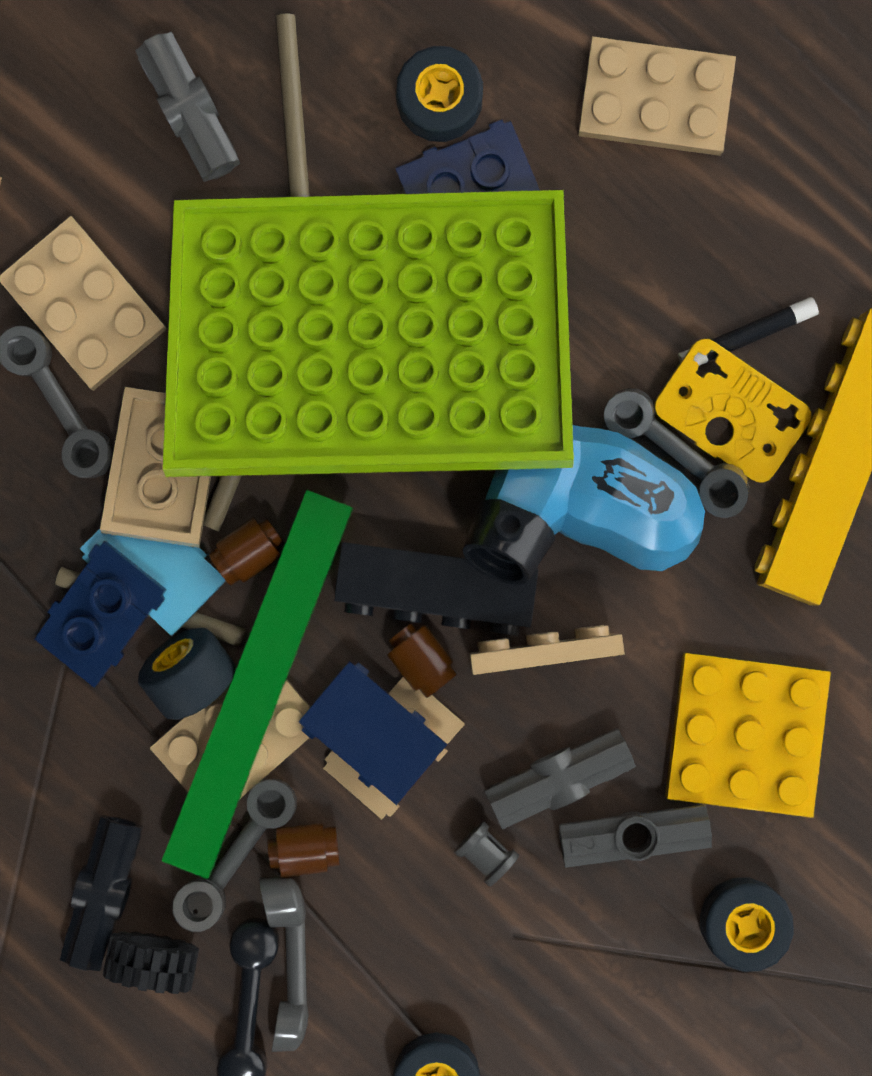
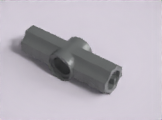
[135,32,240,182]
[484,728,636,830]
[558,804,712,868]

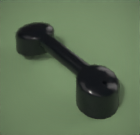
[216,918,280,1076]

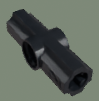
[60,815,143,972]

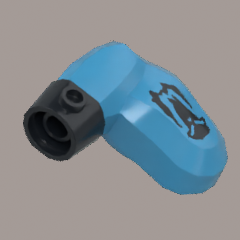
[463,425,705,585]

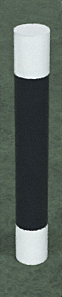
[678,297,819,366]

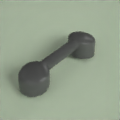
[0,326,114,478]
[604,388,750,518]
[173,779,297,932]
[259,877,309,1052]

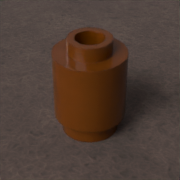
[208,516,284,586]
[387,623,457,698]
[267,823,340,878]

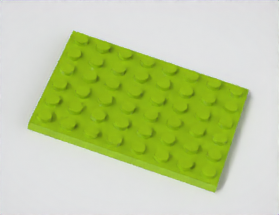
[163,190,574,477]

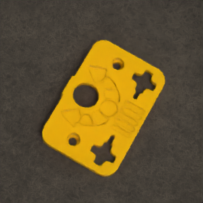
[654,339,811,483]

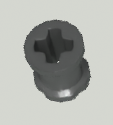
[454,821,519,887]

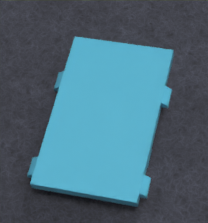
[80,529,226,636]

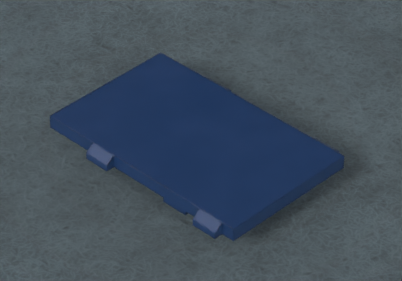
[395,119,540,194]
[34,541,167,688]
[299,661,448,805]

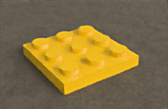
[665,653,831,818]

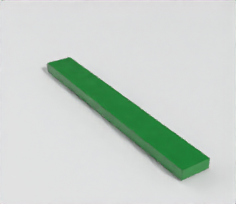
[161,490,354,879]

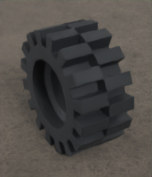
[103,931,199,994]

